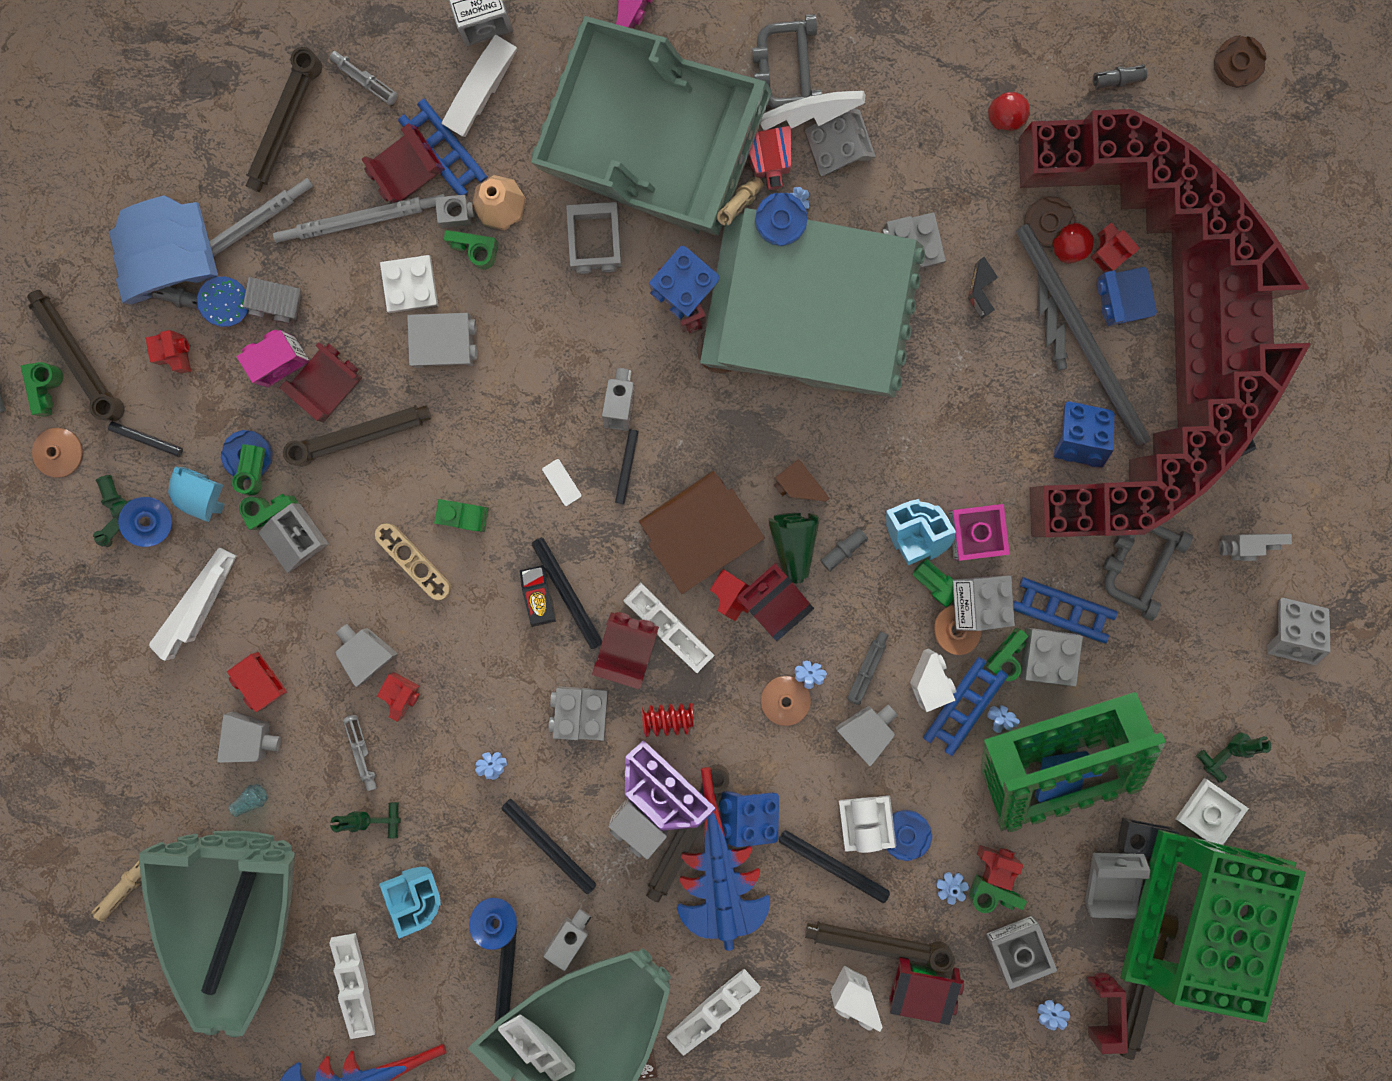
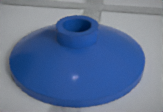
[118,497,172,547]
[469,898,517,950]

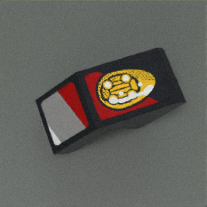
[968,257,998,319]
[520,565,556,627]

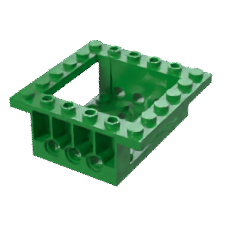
[981,692,1166,832]
[1120,830,1306,1023]

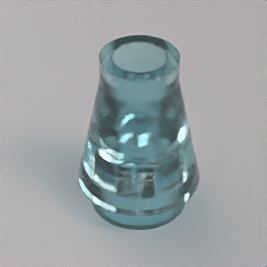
[228,784,268,817]

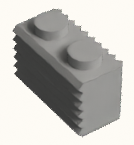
[243,277,302,323]

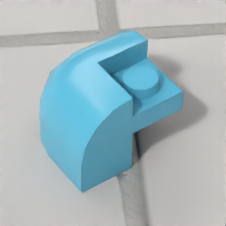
[168,466,225,522]
[886,499,956,565]
[379,867,441,938]

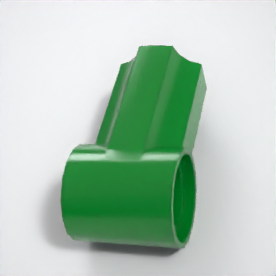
[232,444,266,496]
[912,558,954,607]

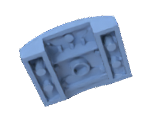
[109,195,218,305]

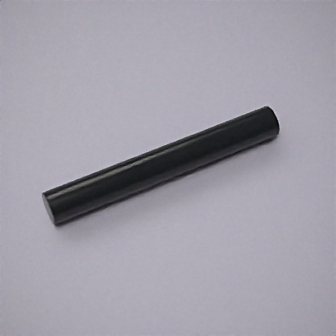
[108,421,183,457]
[615,429,639,505]

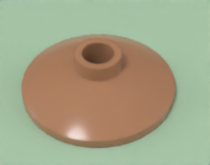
[32,428,83,478]
[934,605,981,655]
[761,676,811,726]

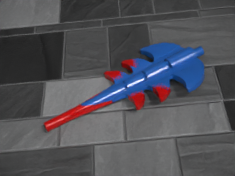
[677,767,770,951]
[279,1044,447,1081]

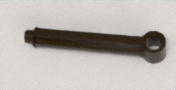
[245,47,322,193]
[27,290,125,422]
[283,405,431,467]
[646,764,729,902]
[1120,913,1179,1060]
[805,921,955,973]

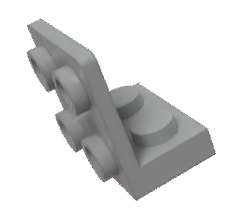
[805,109,876,176]
[1267,598,1331,665]

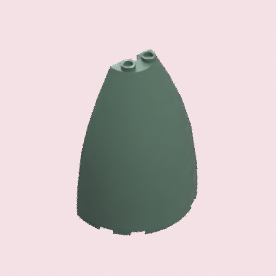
[139,831,295,1037]
[468,948,671,1081]

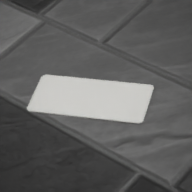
[542,459,582,506]

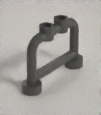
[752,14,822,108]
[1103,526,1193,621]

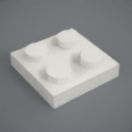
[380,255,438,313]
[1176,778,1249,844]

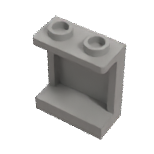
[407,313,478,368]
[1085,853,1151,919]

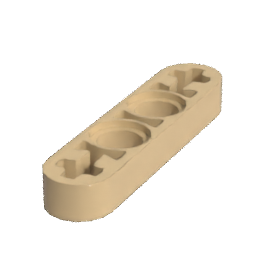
[375,523,451,600]

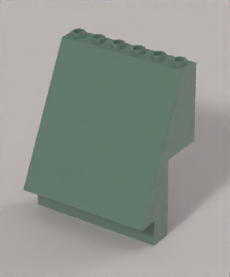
[531,16,772,236]
[700,208,925,398]

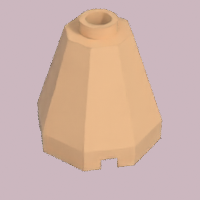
[473,175,526,230]

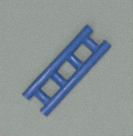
[398,99,488,196]
[1013,577,1118,644]
[923,657,1008,756]

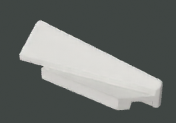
[149,548,237,661]

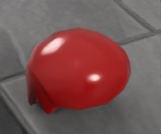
[988,92,1030,132]
[1053,223,1094,264]

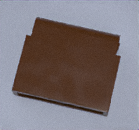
[639,470,765,594]

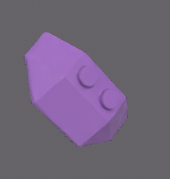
[625,740,716,831]

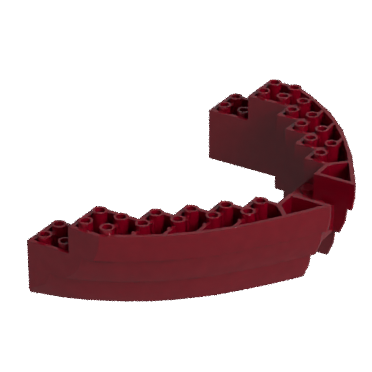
[1019,109,1310,537]

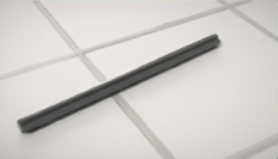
[1016,224,1150,446]

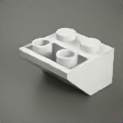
[910,649,956,712]
[830,966,883,1032]

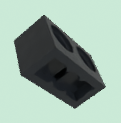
[1117,818,1179,861]

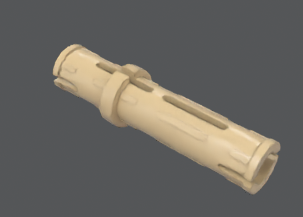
[717,176,763,225]
[92,860,141,922]

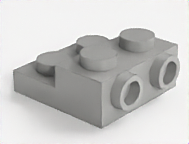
[882,212,946,269]
[1218,534,1292,561]
[549,686,608,741]

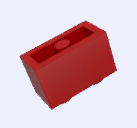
[227,652,287,712]

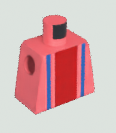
[748,126,791,190]

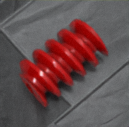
[642,703,694,737]

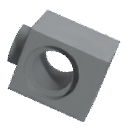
[435,195,475,228]

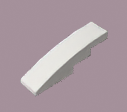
[442,35,518,137]
[760,91,866,130]
[624,582,715,673]
[329,933,375,1039]
[667,969,761,1056]
[498,1015,575,1081]

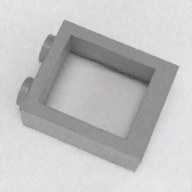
[566,202,622,274]

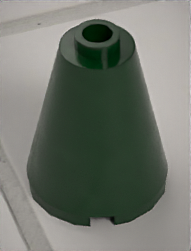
[769,513,819,584]

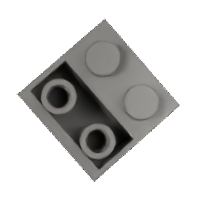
[258,503,329,573]

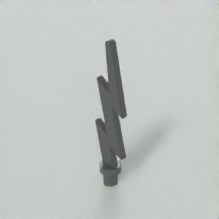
[1038,272,1068,371]

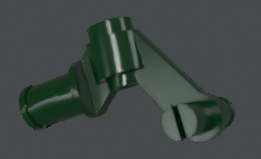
[93,475,131,547]
[1196,732,1272,783]
[330,802,401,839]

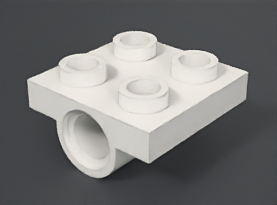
[839,796,896,853]

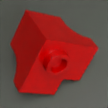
[1090,223,1140,273]
[145,330,191,374]
[710,569,750,621]
[377,672,420,722]
[977,845,1023,891]

